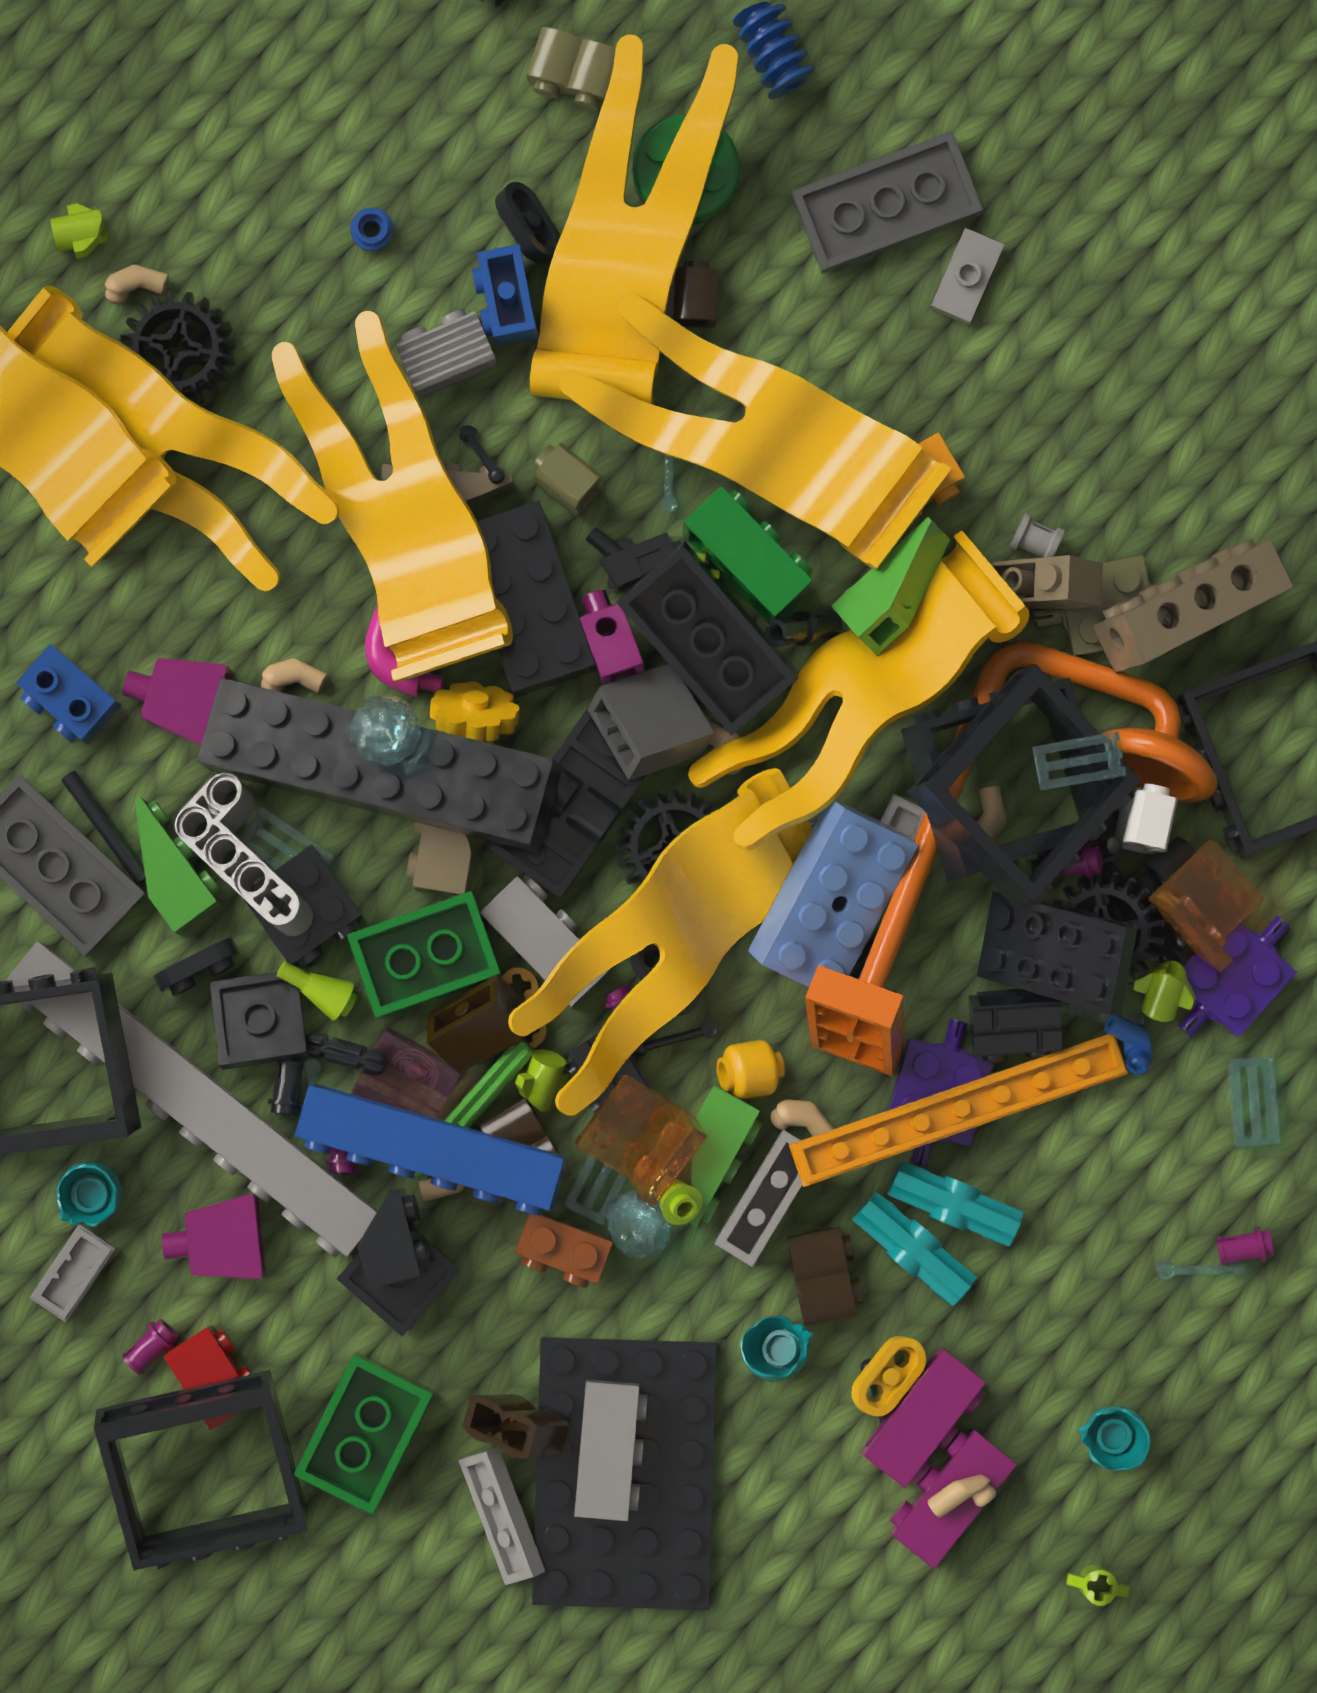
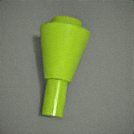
[277,961,357,1021]
[648,1164,703,1225]

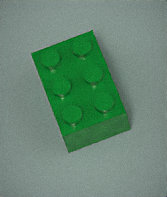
[683,486,813,627]
[347,891,502,1020]
[293,1352,436,1515]

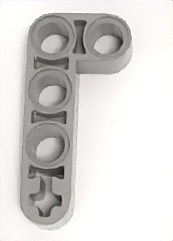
[174,772,313,936]

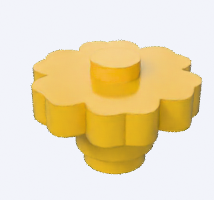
[430,681,520,744]

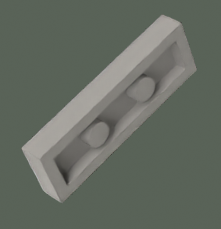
[458,1446,545,1585]

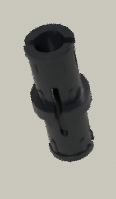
[765,610,842,647]

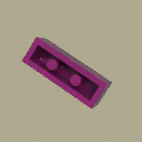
[859,1346,986,1488]
[889,1428,1017,1569]

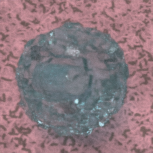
[349,695,421,766]
[606,1188,673,1258]

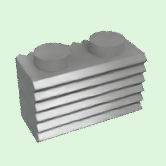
[395,309,497,399]

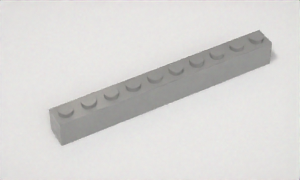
[5,941,378,1258]

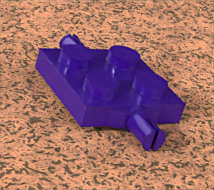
[1178,915,1297,1038]
[887,1018,994,1166]

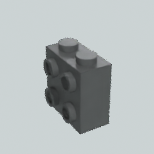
[587,664,714,780]

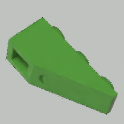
[831,517,950,656]
[134,796,221,935]
[690,1086,763,1227]

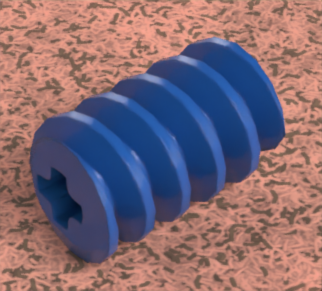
[733,1,815,100]

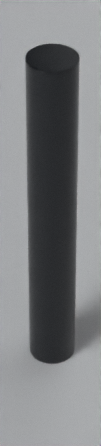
[61,771,146,885]

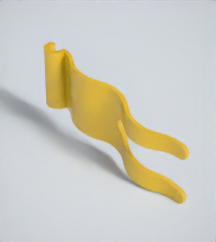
[530,35,739,405]
[7,286,339,591]
[559,293,952,570]
[272,311,513,682]
[0,325,177,567]
[688,530,1029,851]
[508,768,812,1116]

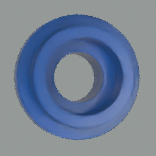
[350,208,394,252]

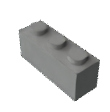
[480,876,609,1008]
[714,1130,802,1267]
[574,1379,648,1521]

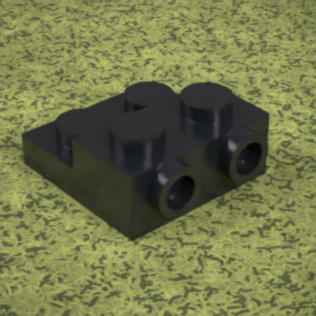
[243,844,363,968]

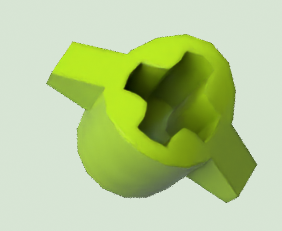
[51,203,109,259]
[1133,960,1196,1022]
[515,1049,570,1112]
[1066,1565,1130,1606]

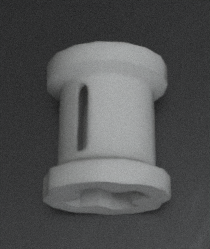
[1009,513,1065,558]

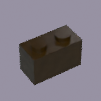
[427,974,528,1074]

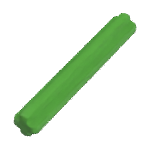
[415,1039,535,1179]

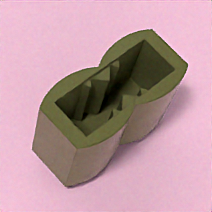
[526,26,616,111]
[534,443,604,518]

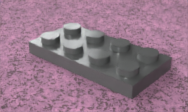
[791,131,983,274]
[0,774,147,958]

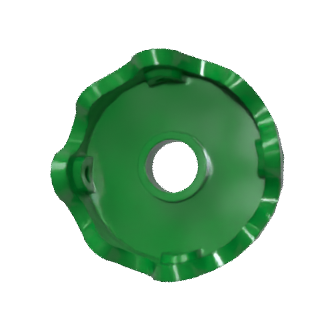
[632,114,740,225]

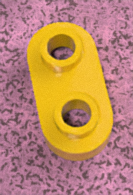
[852,1336,926,1416]

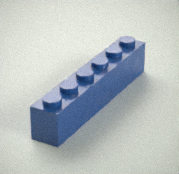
[295,1084,568,1215]

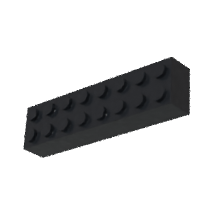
[197,678,562,853]

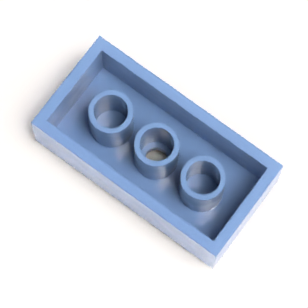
[748,799,918,987]

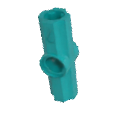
[887,1160,1024,1247]
[852,1191,977,1306]

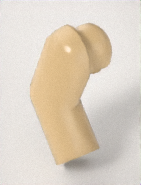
[977,786,1006,842]

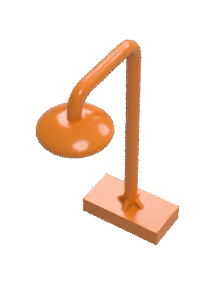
[805,641,1218,1077]

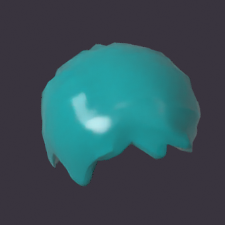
[56,1161,123,1227]
[740,1315,813,1382]
[1078,1405,1152,1471]

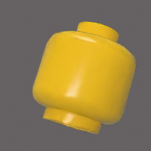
[717,1040,785,1100]

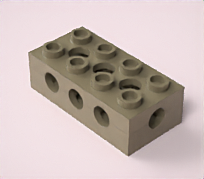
[1092,538,1293,673]

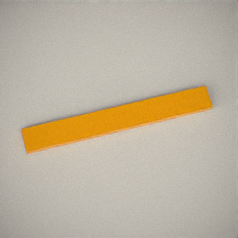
[789,1034,1128,1187]

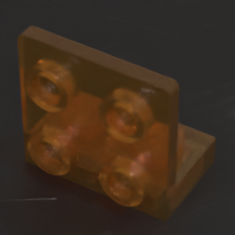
[1148,839,1264,972]
[575,1074,707,1206]

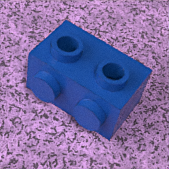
[472,244,539,347]
[16,644,122,744]

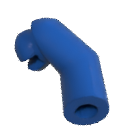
[1105,1015,1153,1074]

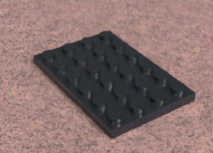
[532,1337,716,1610]

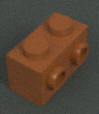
[515,1212,614,1288]

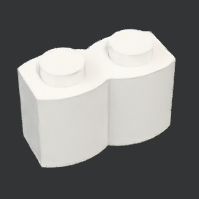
[1113,784,1178,854]

